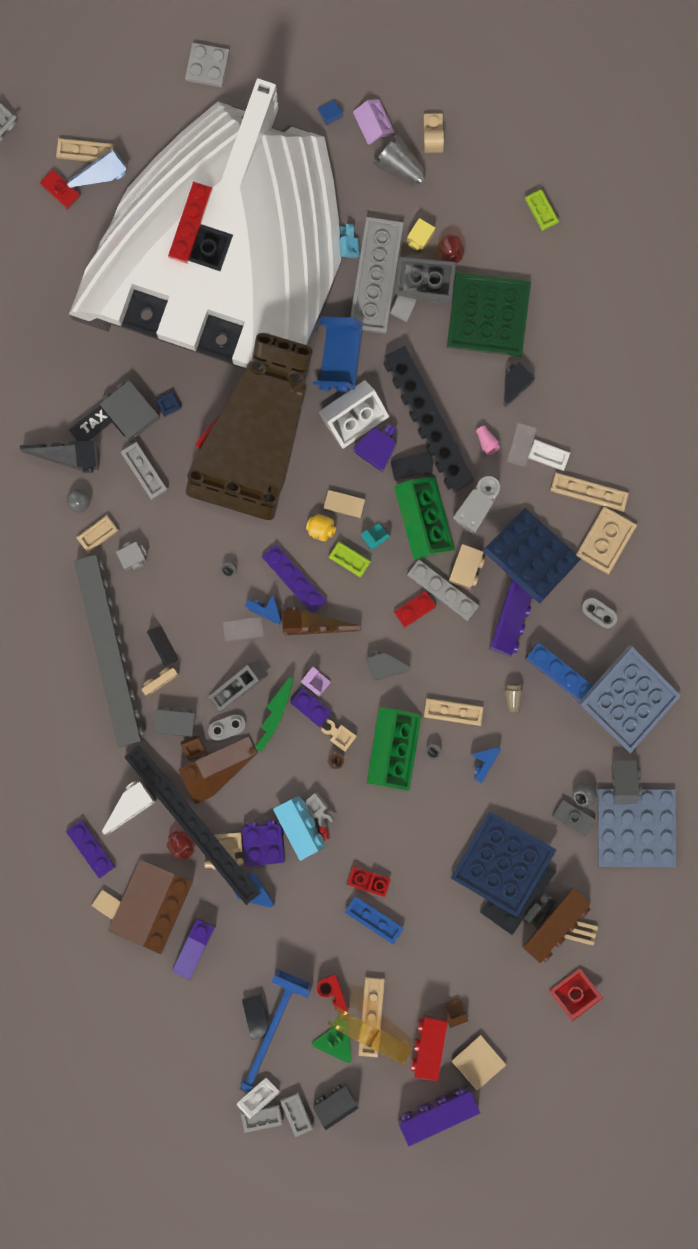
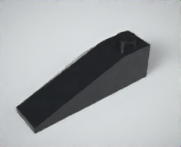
[20,441,99,473]

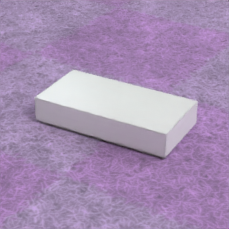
[528,440,570,471]

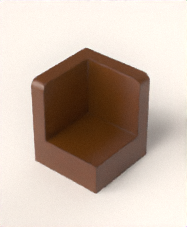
[441,998,468,1028]

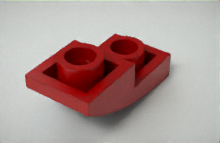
[346,866,391,897]

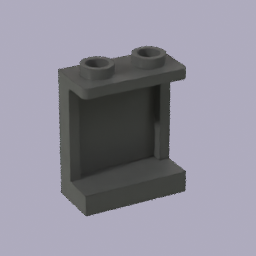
[100,380,160,442]

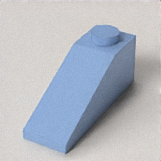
[67,148,127,187]

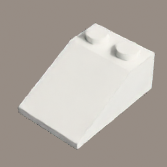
[102,781,156,835]

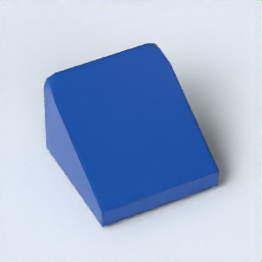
[318,101,343,125]

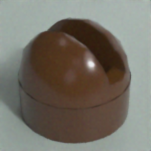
[328,754,344,769]

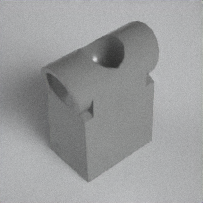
[453,476,500,535]

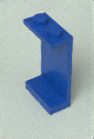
[313,317,363,392]

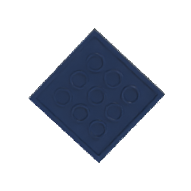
[483,508,581,604]
[451,811,557,918]

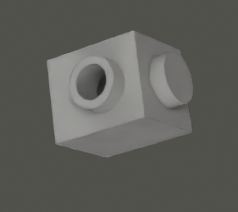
[116,541,147,571]

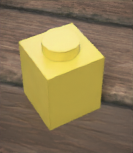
[407,218,435,251]

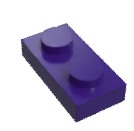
[290,688,332,728]

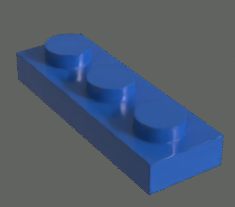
[345,896,404,944]

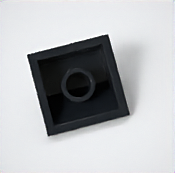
[313,1084,359,1130]

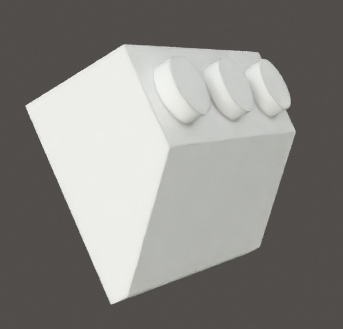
[318,380,389,449]

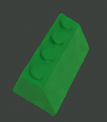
[394,477,455,560]
[366,707,422,791]

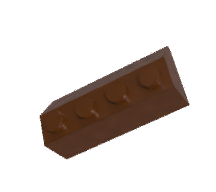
[522,888,591,963]

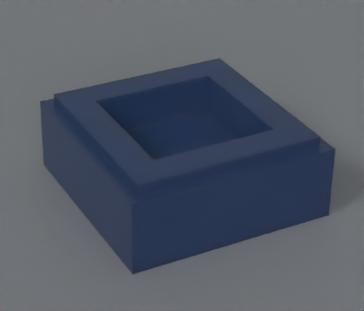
[155,391,181,417]

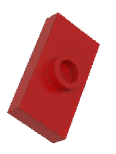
[40,169,80,210]

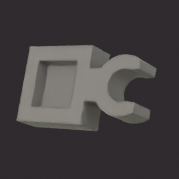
[305,792,335,828]

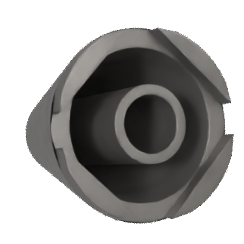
[373,134,426,185]

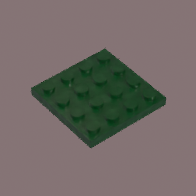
[446,272,531,357]

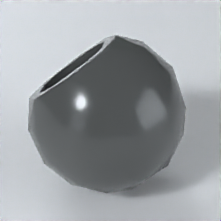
[66,489,91,512]
[572,783,597,807]

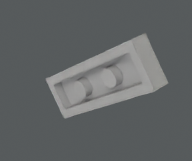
[121,442,167,500]

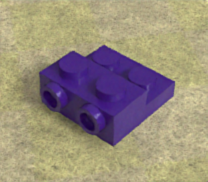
[242,821,284,866]

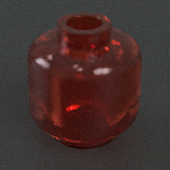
[438,235,465,263]
[166,831,195,860]

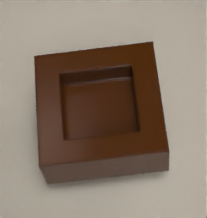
[181,735,206,761]

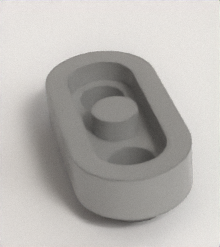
[582,598,617,629]
[208,715,246,741]

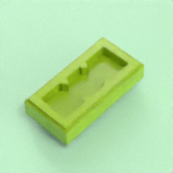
[524,189,559,231]
[328,541,371,578]

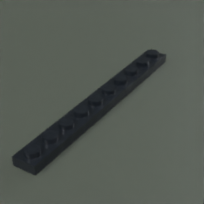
[124,745,261,906]

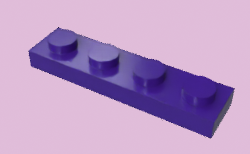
[262,545,327,613]

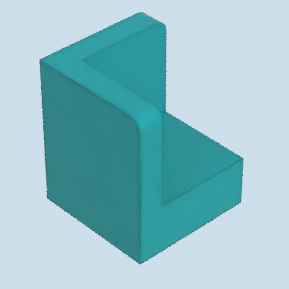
[361,523,391,552]

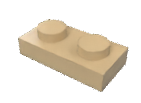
[141,667,178,696]

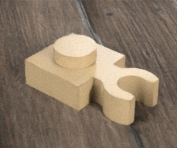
[321,720,357,752]

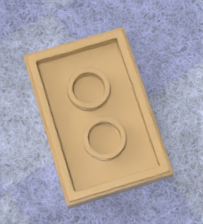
[576,506,637,575]

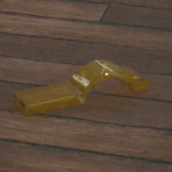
[328,1007,413,1065]

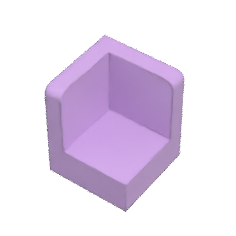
[301,667,330,697]

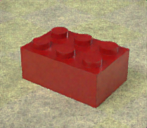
[410,1015,448,1081]

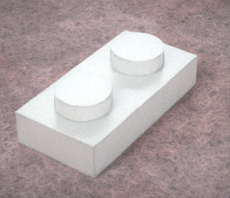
[237,1078,279,1119]

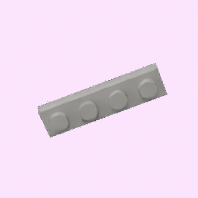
[407,560,479,622]

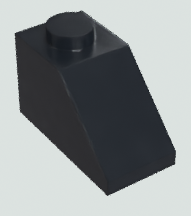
[503,362,535,407]

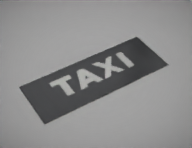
[69,405,112,441]

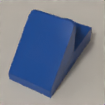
[245,595,281,626]
[471,748,501,783]

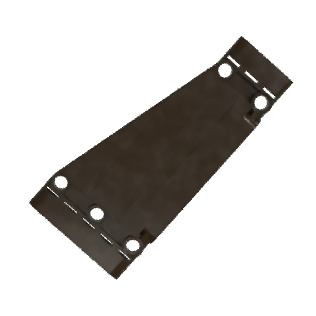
[186,333,313,520]

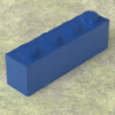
[525,643,593,702]

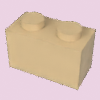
[449,544,485,590]

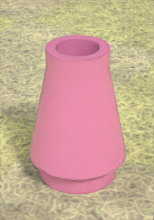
[476,426,500,455]

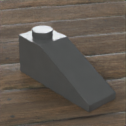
[208,660,268,712]

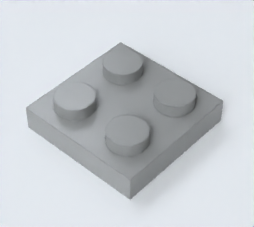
[185,43,229,88]

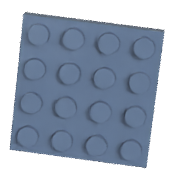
[578,645,681,753]
[598,789,676,867]

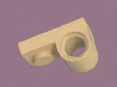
[424,114,444,153]

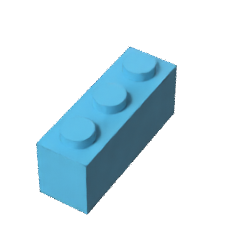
[273,796,326,861]

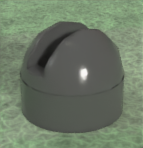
[221,562,237,578]
[426,744,442,760]

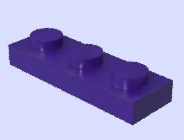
[66,820,115,879]

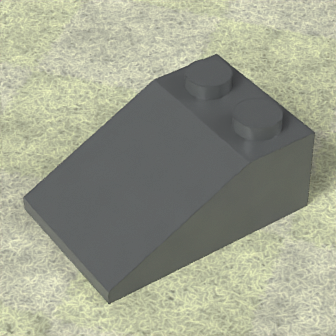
[395,257,456,305]

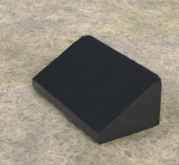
[147,627,178,666]

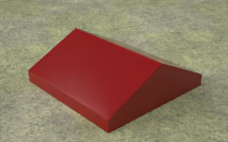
[549,968,603,1022]

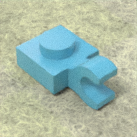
[339,224,360,258]

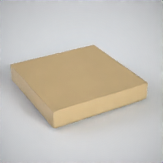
[451,1035,506,1091]

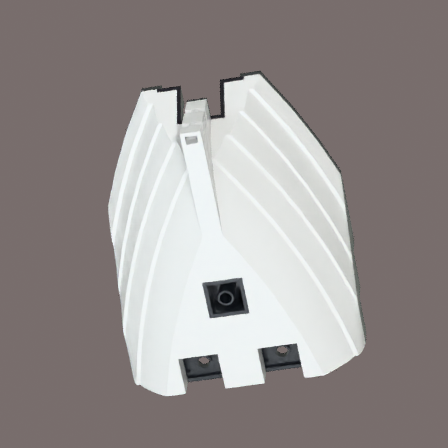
[69,78,341,369]

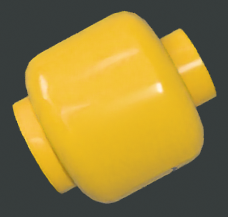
[306,514,336,541]

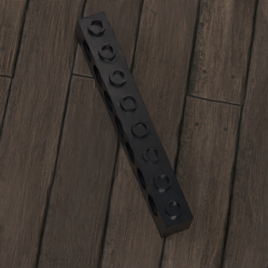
[383,346,474,493]

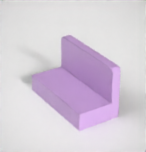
[353,99,395,144]

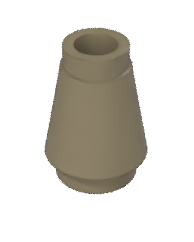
[504,684,523,712]

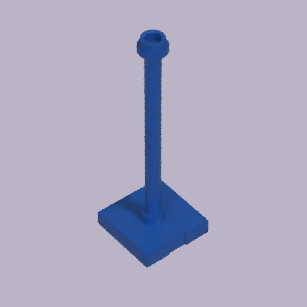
[241,969,313,1093]

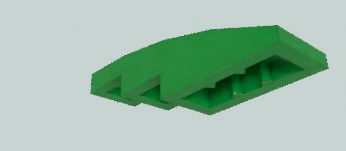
[255,677,293,753]

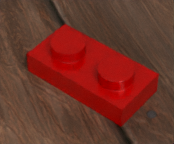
[394,591,436,628]

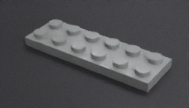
[350,217,404,334]

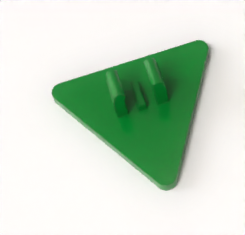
[312,1020,351,1063]

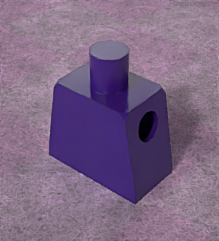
[353,424,397,473]

